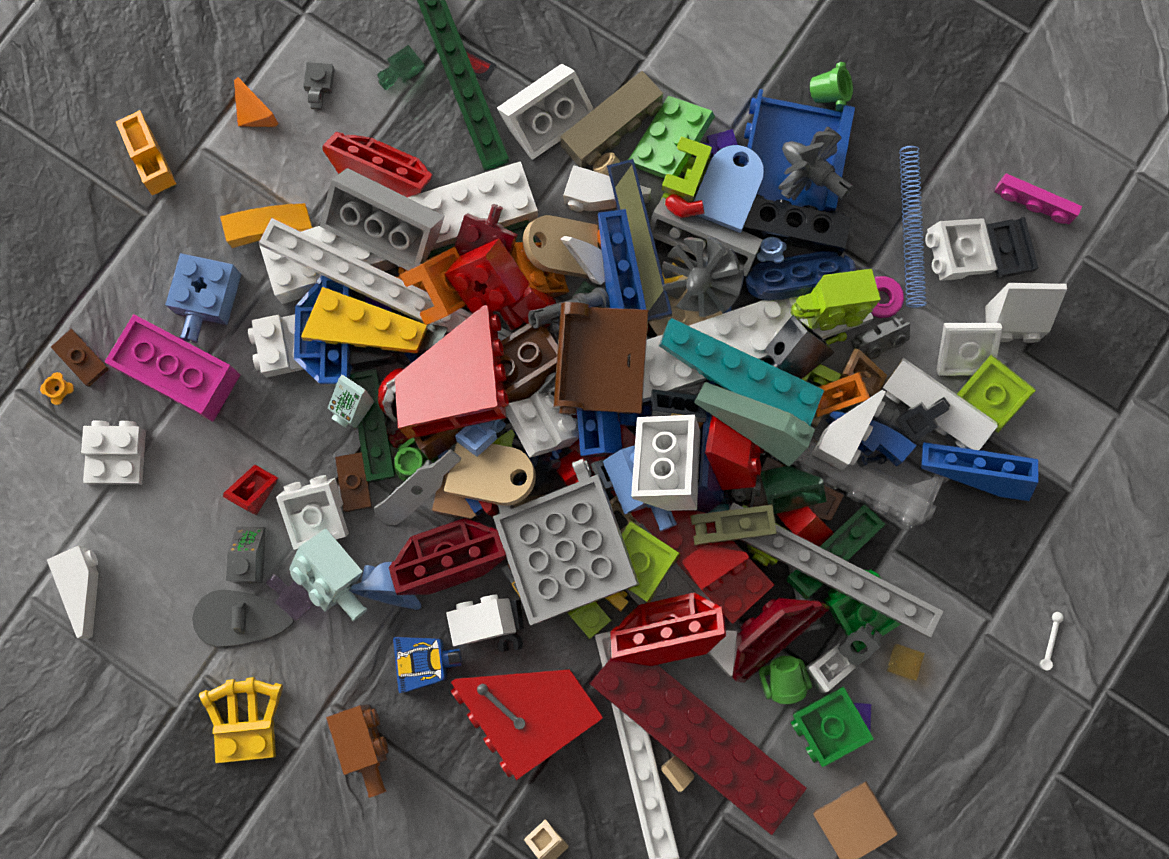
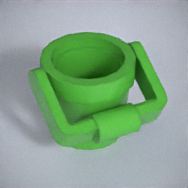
[810,62,853,112]
[394,438,439,487]
[759,656,812,704]

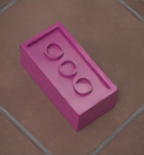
[105,314,241,422]

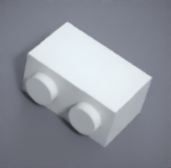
[446,594,516,646]

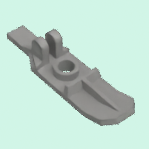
[374,449,461,525]

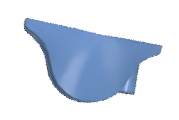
[349,562,421,610]

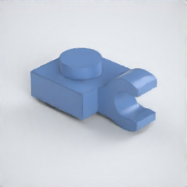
[455,419,506,457]

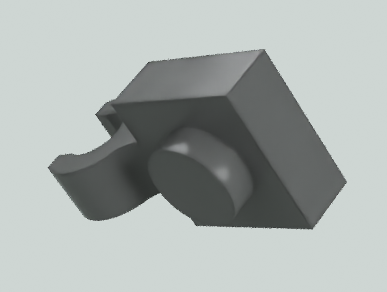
[303,62,334,110]

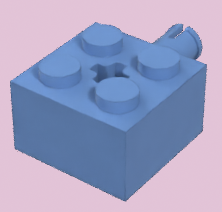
[165,253,241,343]
[603,445,677,531]

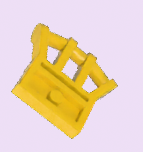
[199,677,283,763]

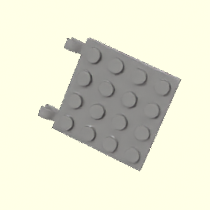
[493,459,640,625]

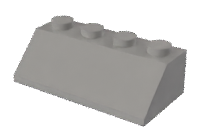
[320,168,445,270]

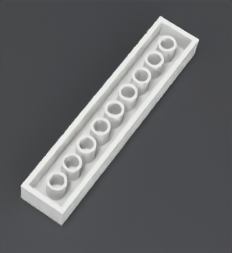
[260,161,538,304]

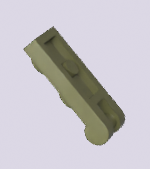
[690,505,777,546]

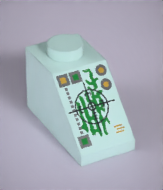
[328,375,375,429]

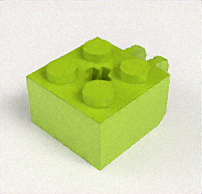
[790,269,881,331]

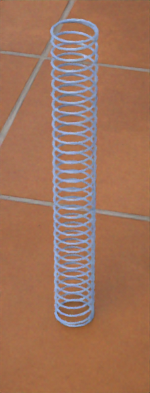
[899,146,927,307]

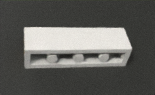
[883,358,998,450]

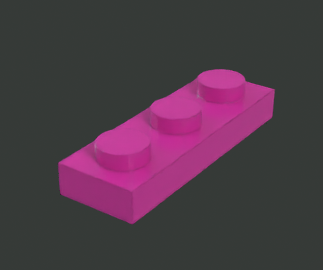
[994,173,1082,224]

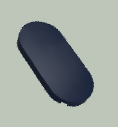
[746,251,856,301]

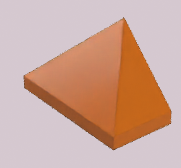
[234,77,279,127]
[816,372,870,417]

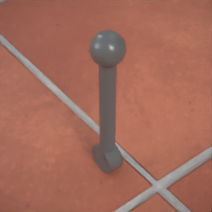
[477,684,525,729]

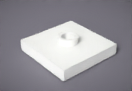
[936,323,1003,376]

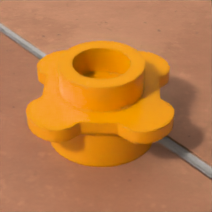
[40,372,74,405]

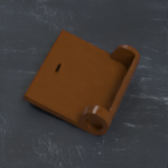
[553,302,649,415]

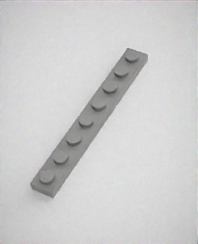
[729,503,944,638]

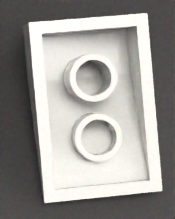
[985,283,1067,343]

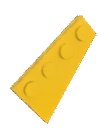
[301,287,428,353]

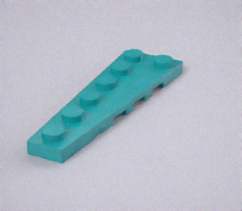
[659,318,824,426]

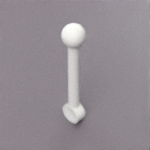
[1040,612,1064,670]

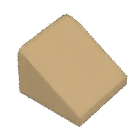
[661,756,694,792]
[524,819,568,859]

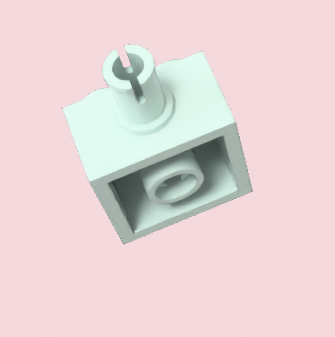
[289,528,367,621]

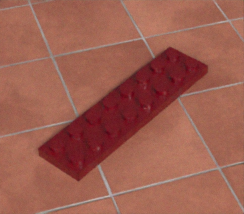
[589,656,807,835]

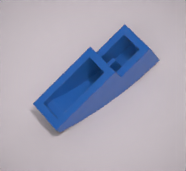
[826,411,917,466]

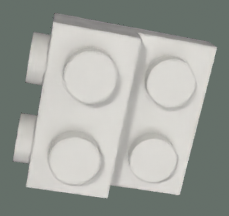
[925,218,997,281]
[248,315,304,378]
[505,392,579,458]
[81,421,146,485]
[276,475,349,550]

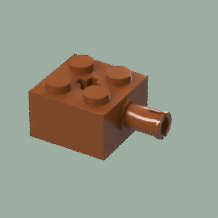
[326,705,389,798]

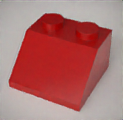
[705,415,764,490]

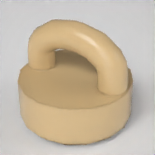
[593,152,620,176]

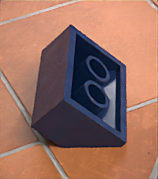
[696,411,724,513]

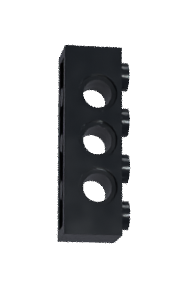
[742,194,852,256]

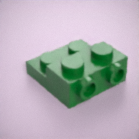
[824,569,901,652]
[791,686,874,768]

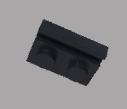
[986,217,1039,279]

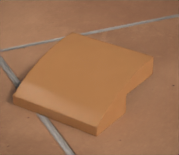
[813,781,898,859]

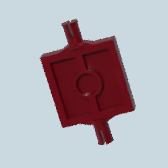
[454,204,518,256]

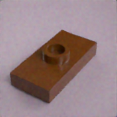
[51,329,109,387]
[335,452,373,513]

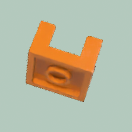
[400,247,466,325]

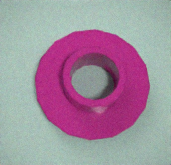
[871,276,904,318]

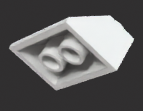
[497,64,594,160]
[631,415,701,511]

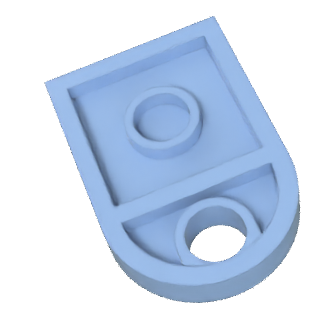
[694,145,764,233]

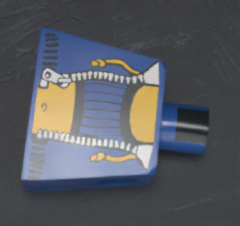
[393,637,462,693]

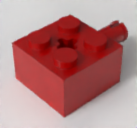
[444,239,530,330]

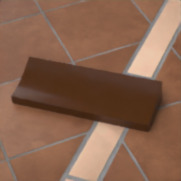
[414,323,558,460]

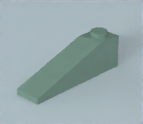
[694,382,815,466]

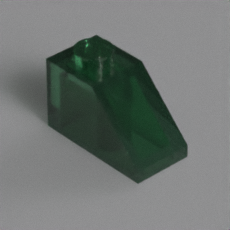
[760,465,827,515]

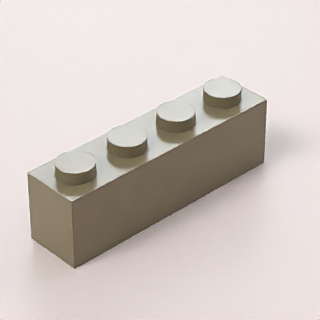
[560,71,663,168]

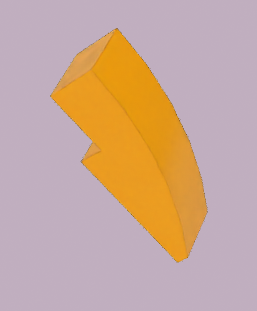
[116,110,176,196]
[220,203,312,248]

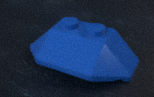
[294,275,353,384]

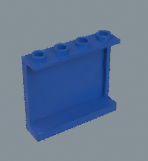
[739,89,855,212]

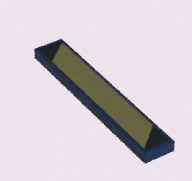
[607,159,673,322]

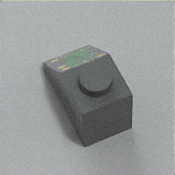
[226,527,266,583]

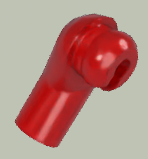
[665,194,705,218]

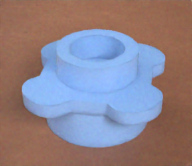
[757,237,786,263]

